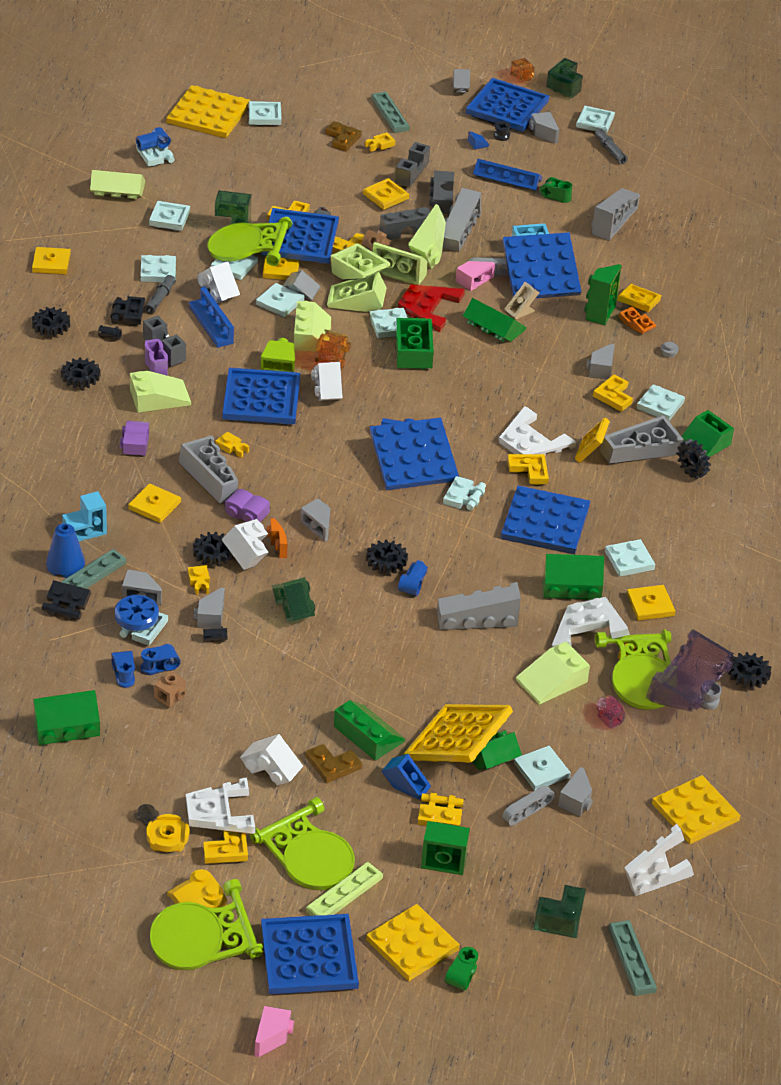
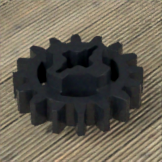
[32,307,70,337]
[61,357,100,389]
[676,439,711,479]
[193,532,233,567]
[366,539,408,575]
[728,652,772,689]

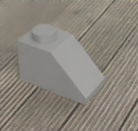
[452,69,470,94]
[529,112,559,143]
[586,344,615,380]
[300,499,331,542]
[122,570,162,605]
[194,588,225,629]
[558,767,593,817]

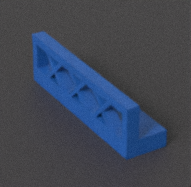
[473,158,543,191]
[189,287,234,348]

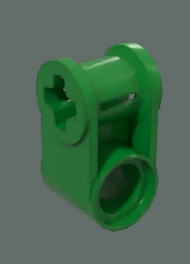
[539,177,572,203]
[444,947,479,991]

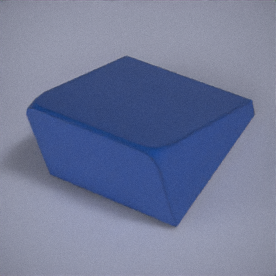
[468,131,489,149]

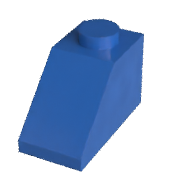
[381,754,431,800]

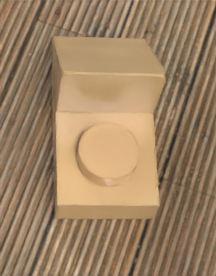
[505,282,539,319]

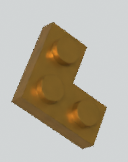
[325,121,362,152]
[305,744,362,783]

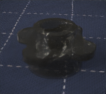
[134,804,159,826]

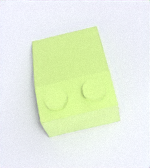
[408,204,446,269]
[331,243,390,280]
[327,271,387,312]
[130,371,191,413]
[516,641,590,705]

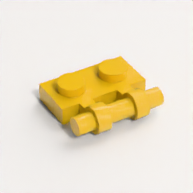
[417,792,464,826]

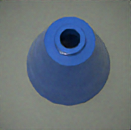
[46,523,85,578]

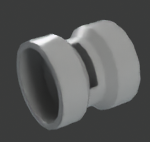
[699,681,722,710]

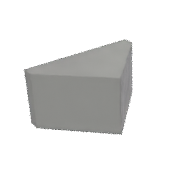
[283,270,320,301]

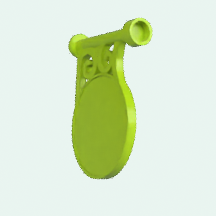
[208,217,292,266]
[595,629,678,710]
[249,797,355,890]
[150,879,264,970]

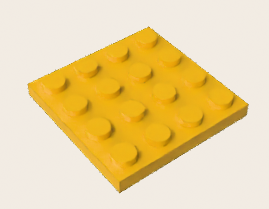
[166,85,250,138]
[404,704,513,763]

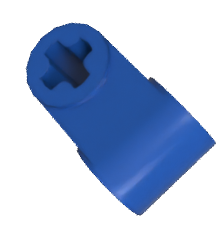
[140,644,181,675]
[111,651,135,688]

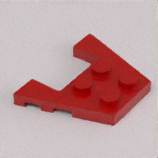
[398,284,465,332]

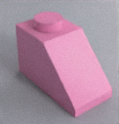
[456,261,495,291]
[255,1006,294,1057]

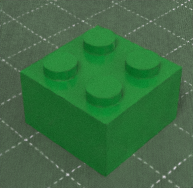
[421,821,470,875]

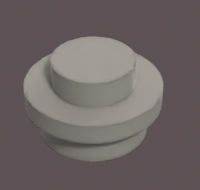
[661,342,679,357]

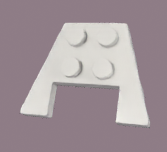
[499,406,576,456]
[552,597,630,647]
[186,778,255,834]
[624,824,694,896]

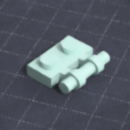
[136,144,175,166]
[443,476,486,511]
[119,612,168,646]

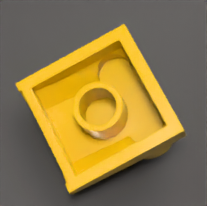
[167,869,227,908]

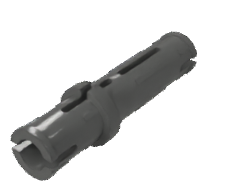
[595,129,628,164]
[144,275,176,314]

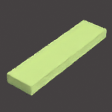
[306,862,383,916]

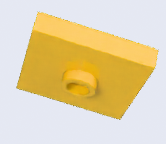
[363,178,409,210]
[32,247,71,275]
[263,256,300,280]
[617,284,662,312]
[575,418,610,463]
[128,483,181,523]
[626,585,676,621]

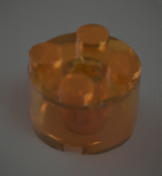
[315,329,351,369]

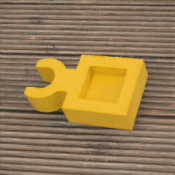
[365,132,396,152]
[215,432,249,458]
[187,565,210,595]

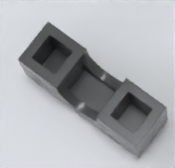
[395,142,430,188]
[429,171,454,214]
[379,207,430,240]
[143,315,186,366]

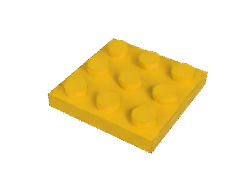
[652,775,741,844]
[366,904,460,982]

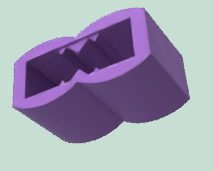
[145,339,168,376]
[120,421,149,455]
[225,489,270,522]

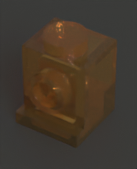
[510,58,535,81]

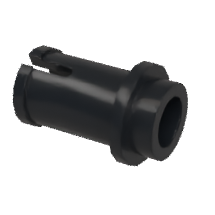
[98,325,122,340]
[203,626,228,642]

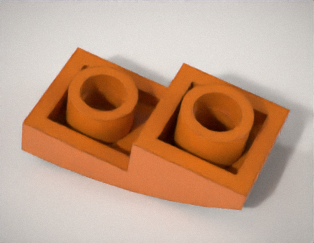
[618,306,656,334]
[267,518,288,558]

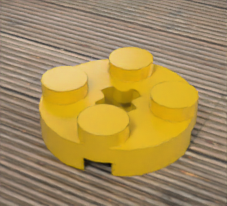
[147,814,190,852]

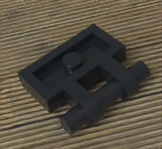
[110,296,145,325]
[42,580,91,620]

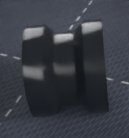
[494,121,511,141]

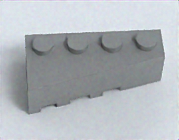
[443,188,481,252]
[591,188,640,241]
[600,415,684,464]
[179,435,238,504]
[437,582,521,629]

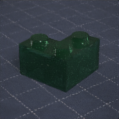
[546,58,583,98]
[215,190,252,224]
[271,577,315,622]
[534,885,586,939]

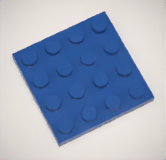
[466,78,550,132]
[262,208,339,264]
[502,232,582,298]
[222,368,301,424]
[369,417,459,491]
[501,486,590,555]
[261,914,359,994]

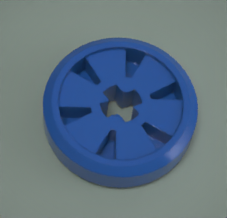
[115,595,159,631]

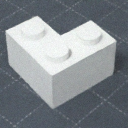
[197,262,240,303]
[311,362,343,401]
[222,519,269,570]
[240,734,303,786]

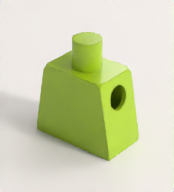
[260,338,295,372]

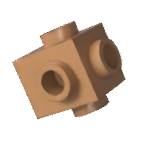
[361,229,391,252]
[154,671,186,708]

